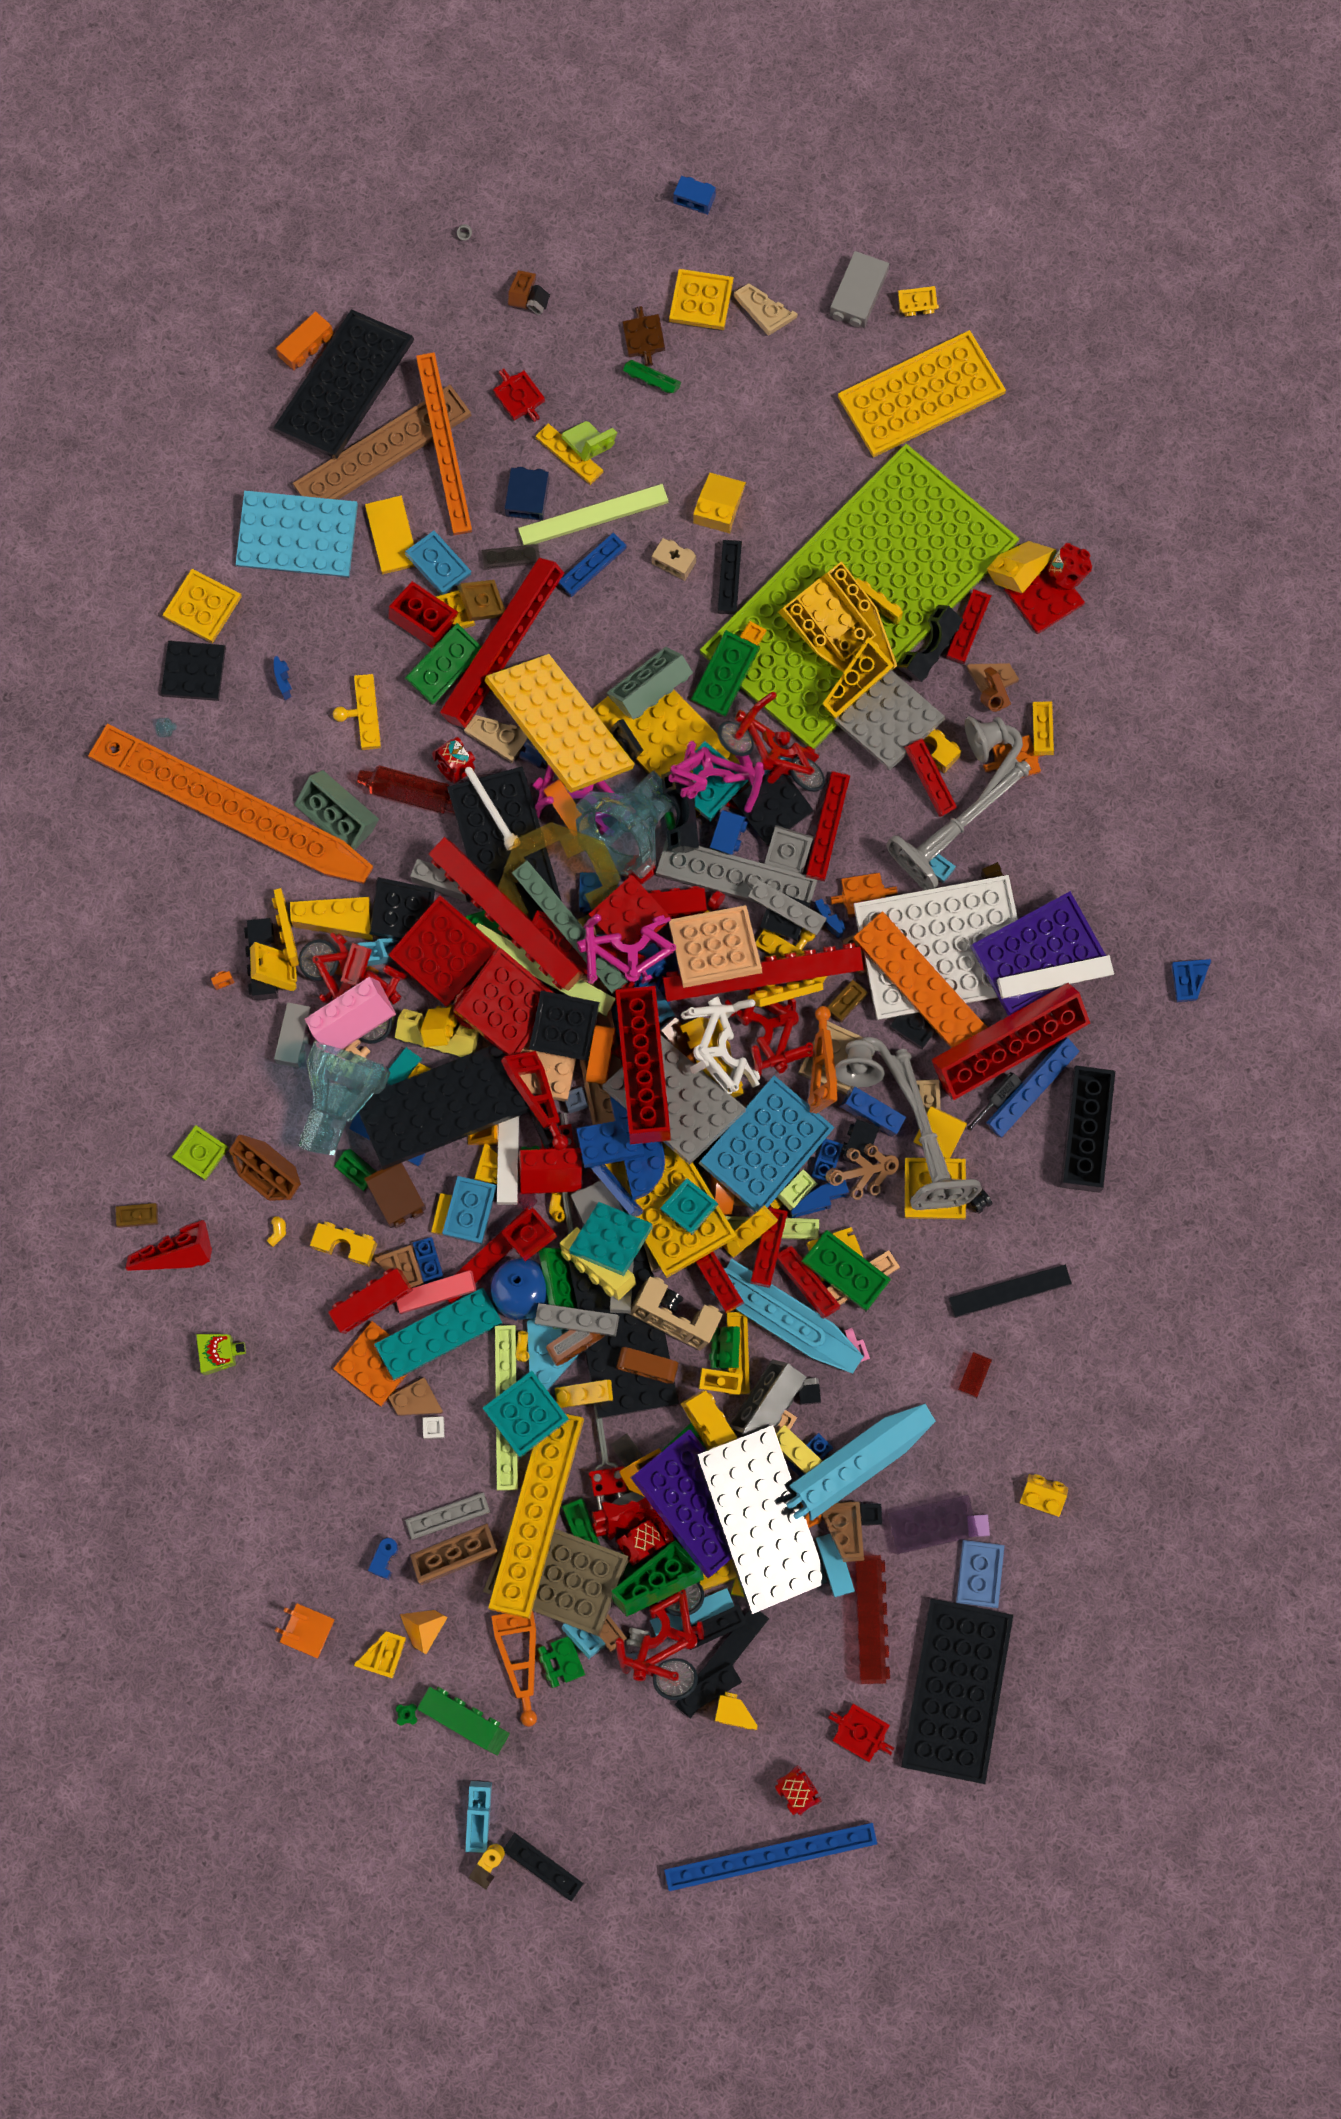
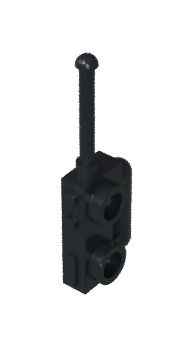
[967,1072,1022,1130]

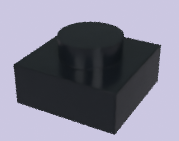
[860,1504,882,1526]

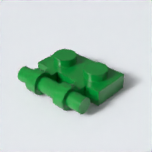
[709,1326,740,1369]
[537,1636,585,1689]

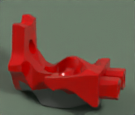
[592,1492,674,1543]

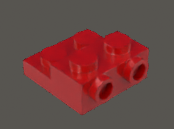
[501,1207,557,1261]

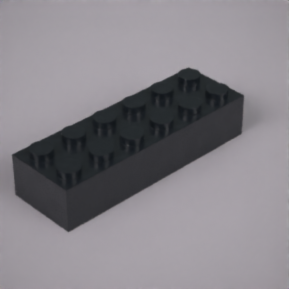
[1060,1065,1116,1193]

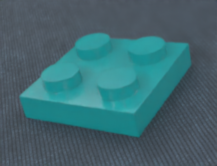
[660,1178,718,1235]

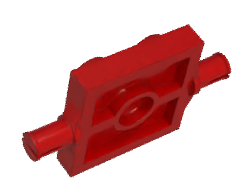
[493,368,545,422]
[828,1703,895,1763]

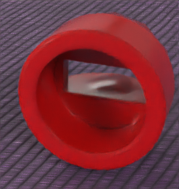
[775,732,790,746]

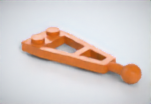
[808,1006,837,1114]
[491,1611,537,1727]

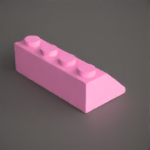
[305,977,396,1056]

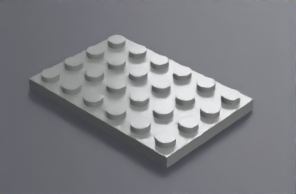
[603,1036,746,1165]

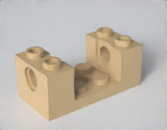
[628,1276,723,1351]

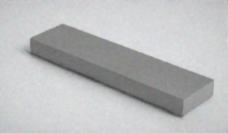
[405,1492,491,1540]

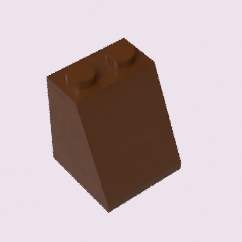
[364,1163,426,1228]

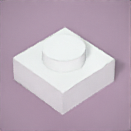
[423,1417,445,1439]

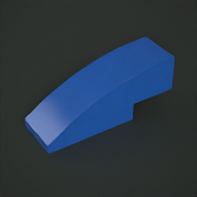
[791,1179,849,1218]

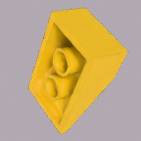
[693,473,746,534]
[987,541,1057,593]

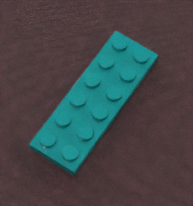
[374,1288,502,1381]

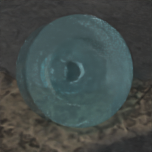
[156,718,176,737]

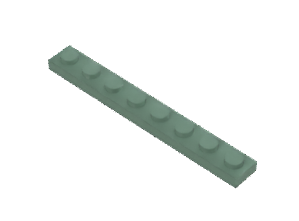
[512,861,628,994]

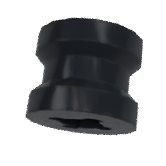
[969,1189,993,1214]
[660,1288,684,1313]

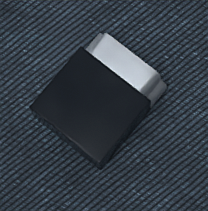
[527,285,550,315]
[799,1378,821,1405]

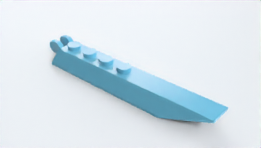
[703,1259,864,1374]
[786,1404,936,1521]

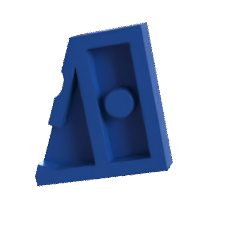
[1171,959,1211,1002]

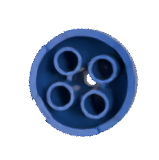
[491,1258,549,1321]

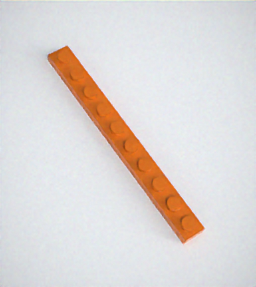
[416,352,472,536]

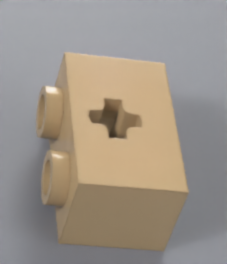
[652,538,696,581]

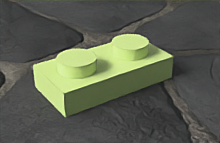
[777,1169,817,1211]

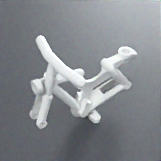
[681,996,760,1094]

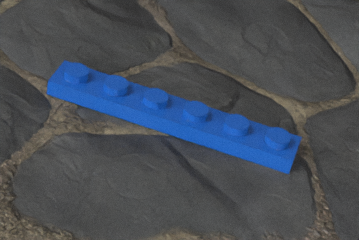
[986,1037,1080,1138]

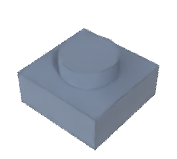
[565,1087,589,1114]

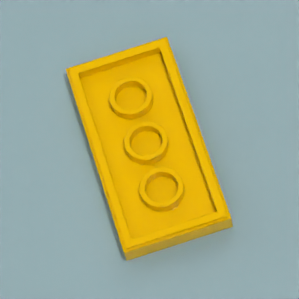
[365,495,415,575]

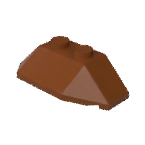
[229,1134,301,1201]

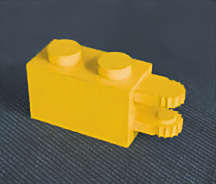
[420,1005,457,1047]

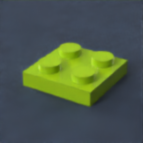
[172,1125,229,1181]

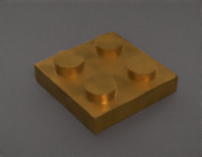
[458,580,505,621]

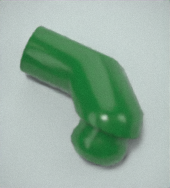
[664,812,676,831]

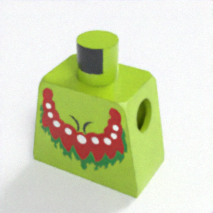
[196,1334,246,1376]

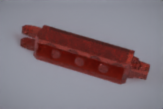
[357,765,454,814]

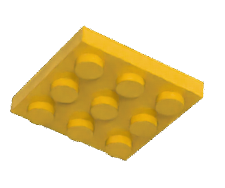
[669,269,734,330]
[162,569,242,644]
[904,1158,966,1220]

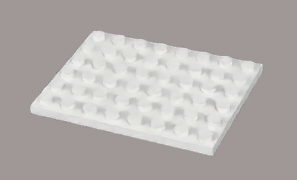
[853,875,1018,1020]

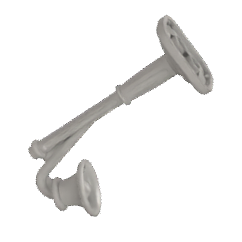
[886,716,1031,890]
[835,1037,982,1210]

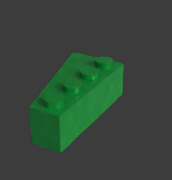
[611,1540,704,1617]
[417,1687,510,1756]

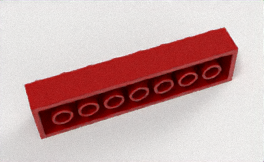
[931,983,1090,1100]
[615,986,671,1144]

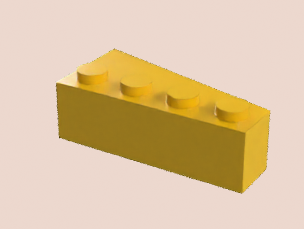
[823,637,894,720]
[290,897,373,941]
[681,1390,737,1450]

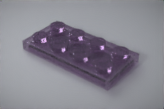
[888,1495,979,1555]

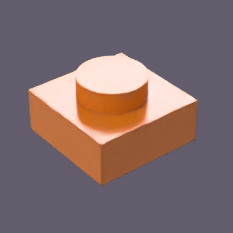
[211,971,235,990]

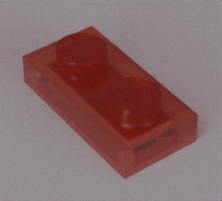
[958,1352,992,1399]

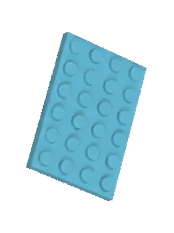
[236,491,358,578]

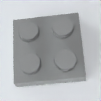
[764,826,813,874]

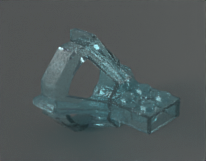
[576,770,674,879]
[298,1041,390,1155]

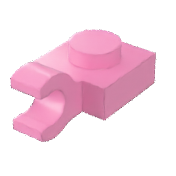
[845,1328,870,1363]

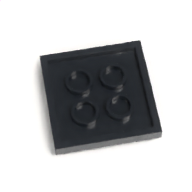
[161,641,226,701]
[732,770,814,846]
[369,877,435,941]
[529,991,600,1061]

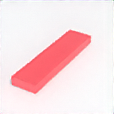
[396,1271,477,1314]

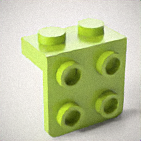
[561,421,617,461]

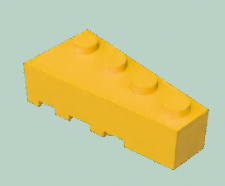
[680,1017,744,1098]

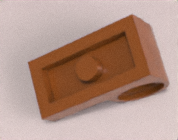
[508,270,536,309]
[980,666,1011,712]
[660,1017,694,1057]

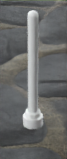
[465,767,521,851]

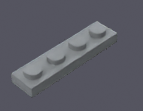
[748,880,827,936]
[535,1303,619,1337]

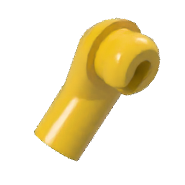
[549,1193,566,1222]

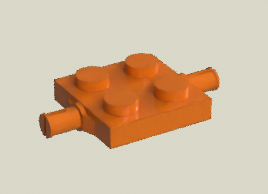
[983,735,1045,779]
[830,873,898,917]

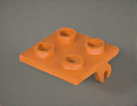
[275,1603,335,1659]

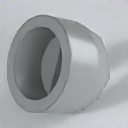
[457,224,472,240]

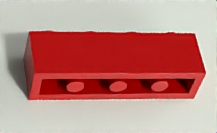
[649,886,707,919]
[328,1268,413,1334]

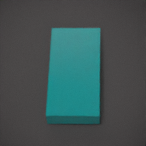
[382,1047,422,1085]

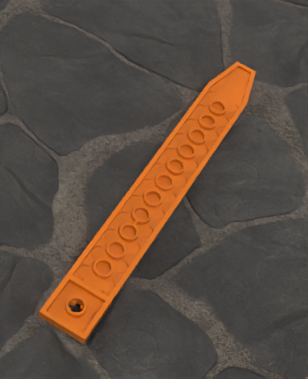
[88,723,374,884]

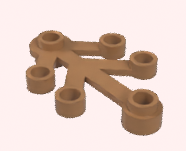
[826,1144,899,1200]

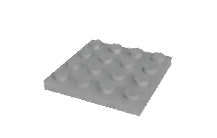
[834,670,945,771]

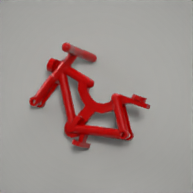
[725,987,813,1082]

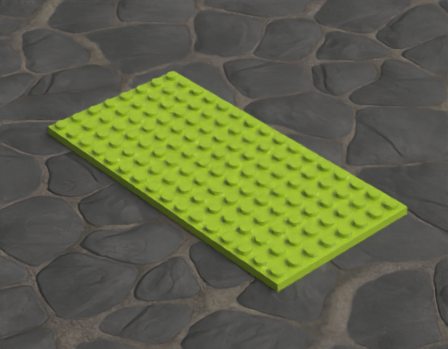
[700,444,1020,749]

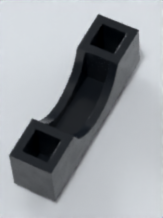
[897,605,963,682]
[661,771,699,853]
[244,918,278,1001]

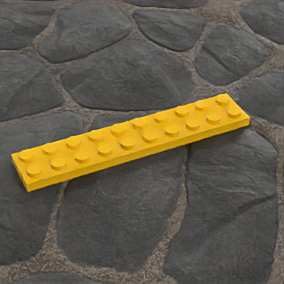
[488,1414,584,1619]

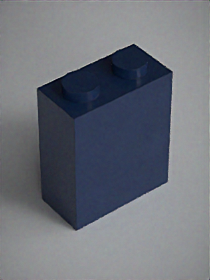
[505,467,550,521]

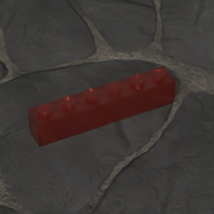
[855,1555,890,1685]

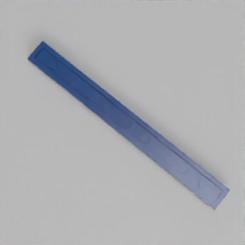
[664,1823,878,1891]

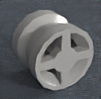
[626,1628,650,1648]

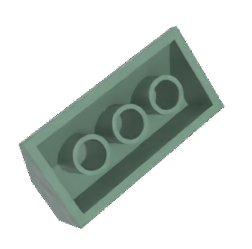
[607,647,693,720]
[294,770,379,850]

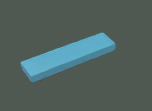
[650,1588,734,1636]

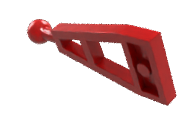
[501,1051,568,1150]

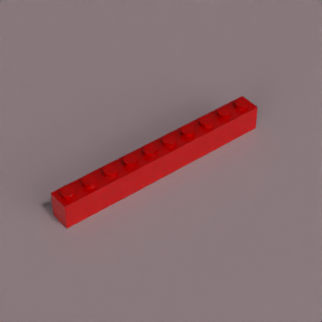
[440,558,564,728]
[429,837,585,991]
[662,943,864,1002]

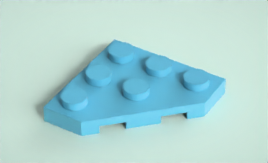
[527,1318,583,1391]

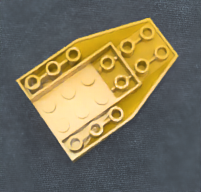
[778,561,897,673]

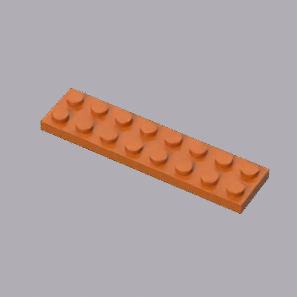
[853,911,988,1048]

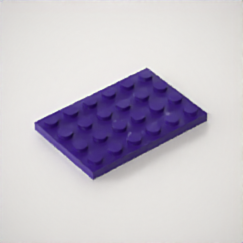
[970,891,1106,1016]
[630,1429,731,1578]

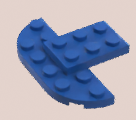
[576,1095,665,1200]

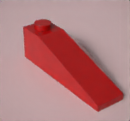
[125,1220,212,1271]

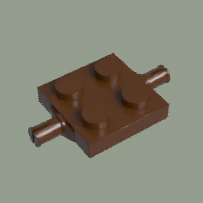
[622,306,666,367]

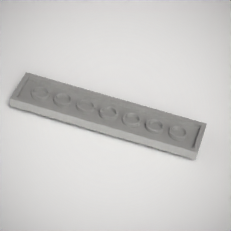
[656,838,817,908]

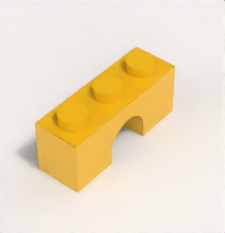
[923,729,961,774]
[310,1222,377,1267]

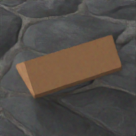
[410,1524,498,1585]

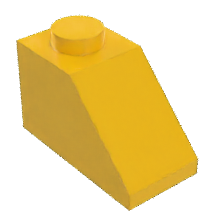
[698,1368,743,1395]

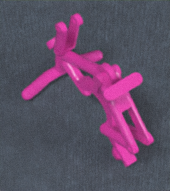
[669,741,764,813]
[532,765,627,838]
[577,914,676,984]

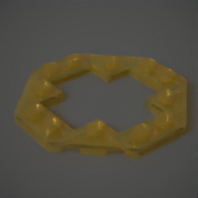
[498,822,621,933]

